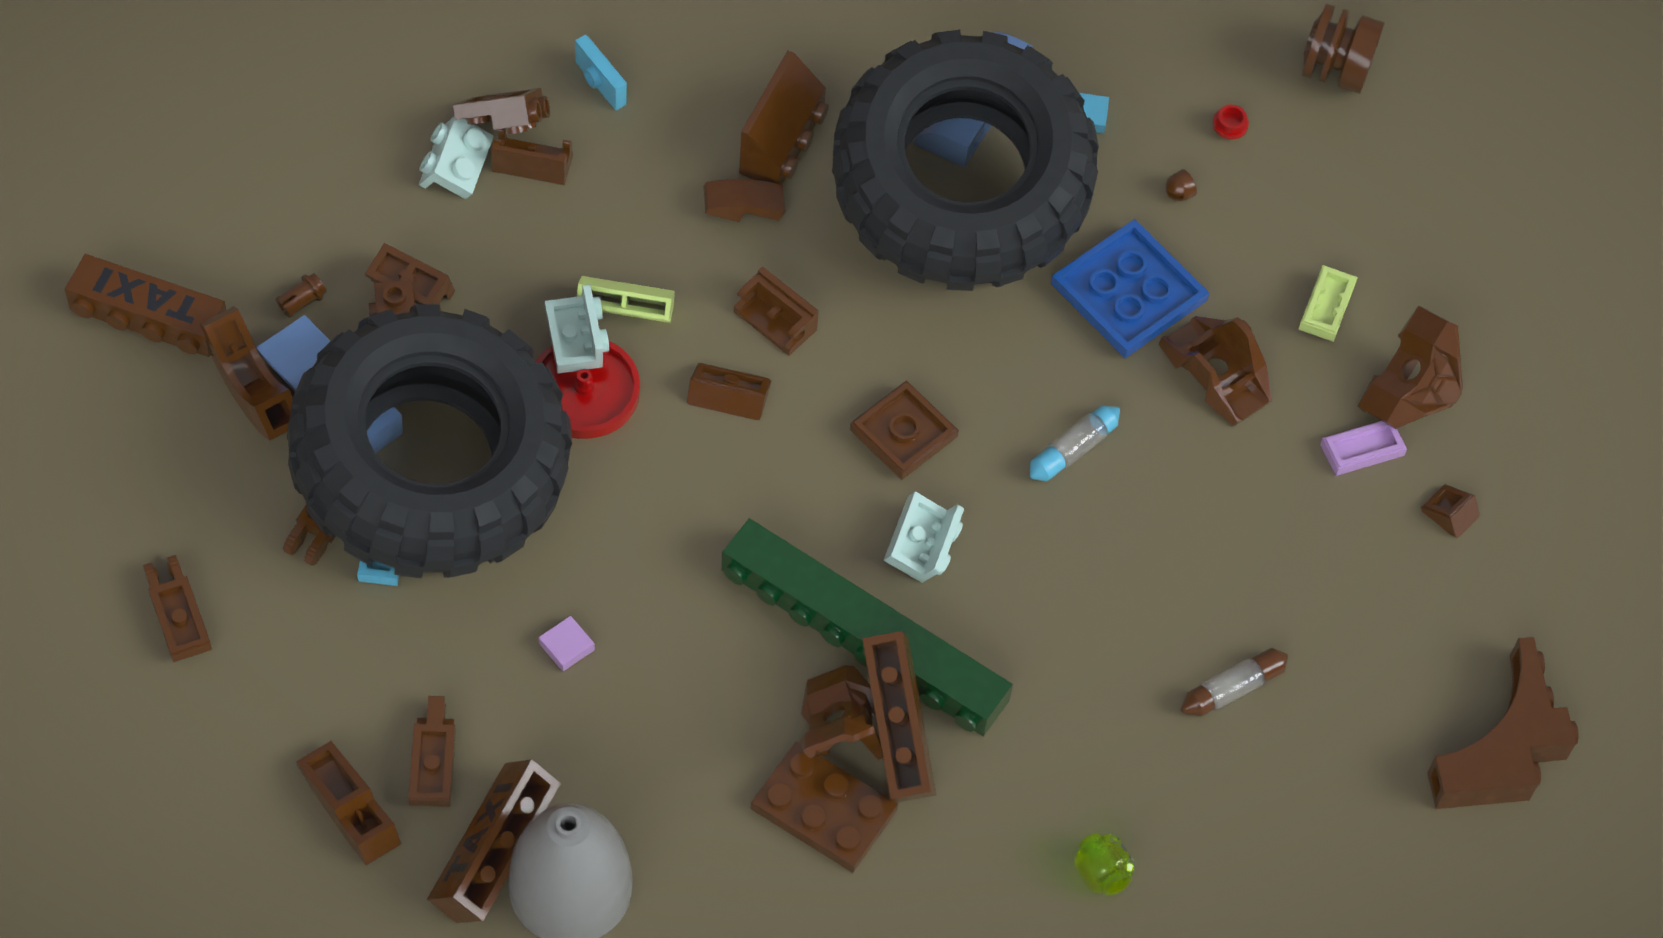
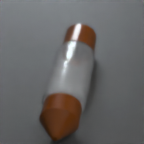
[1181,648,1288,717]

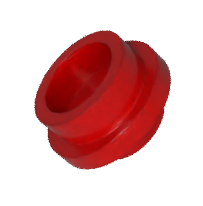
[1212,105,1249,140]

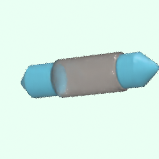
[1030,405,1120,482]

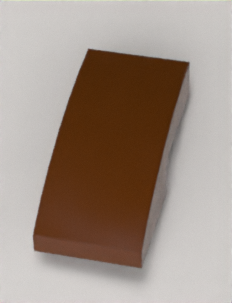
[703,179,785,222]

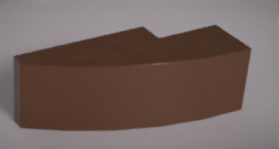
[296,741,401,866]

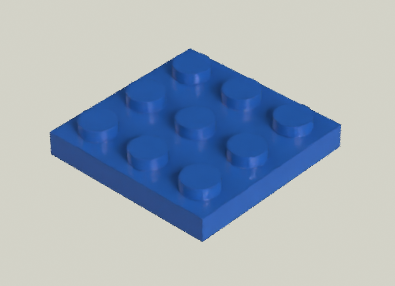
[1051,219,1209,359]

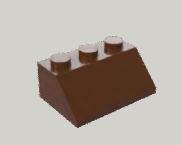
[739,51,829,185]

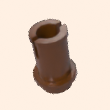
[276,273,327,318]

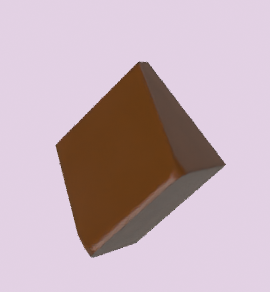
[1421,484,1480,538]

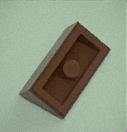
[687,363,771,420]

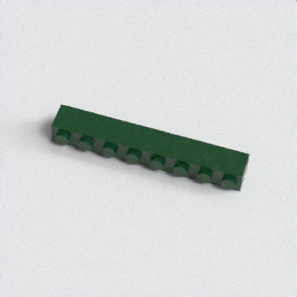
[721,518,1013,737]

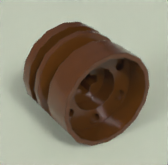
[1302,3,1385,94]

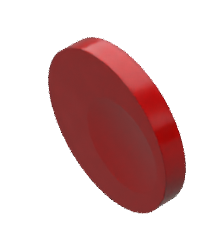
[535,341,640,439]

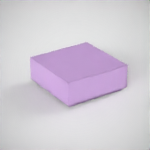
[539,616,595,671]

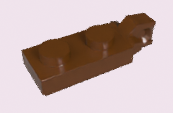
[408,696,456,807]

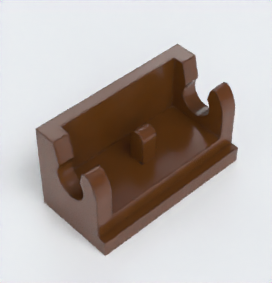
[491,128,573,185]
[365,243,455,311]
[734,267,819,356]

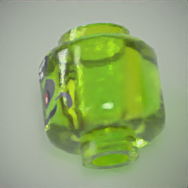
[1074,833,1135,896]

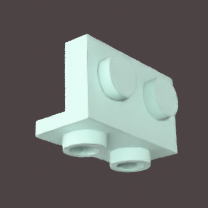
[419,116,494,200]
[545,284,609,374]
[883,491,964,583]

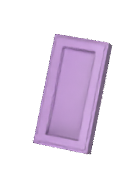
[1320,421,1407,476]

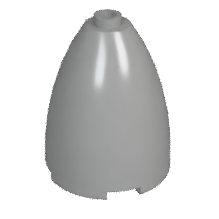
[508,803,633,938]

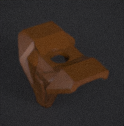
[1357,305,1463,429]
[1159,316,1272,426]
[800,665,883,760]

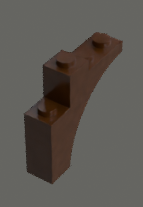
[1427,637,1579,809]

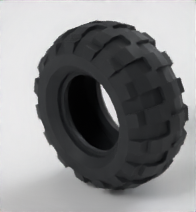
[832,30,1099,291]
[287,304,572,579]

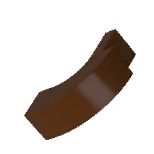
[200,306,293,440]

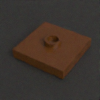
[850,380,959,480]

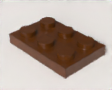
[751,741,898,873]

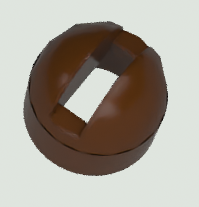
[1166,169,1197,201]

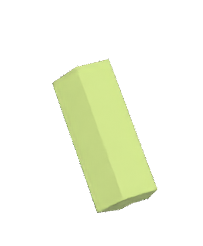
[577,276,675,323]

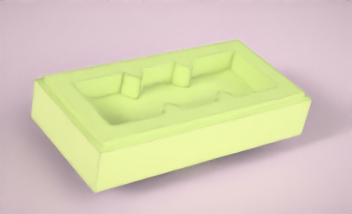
[1299,265,1358,342]

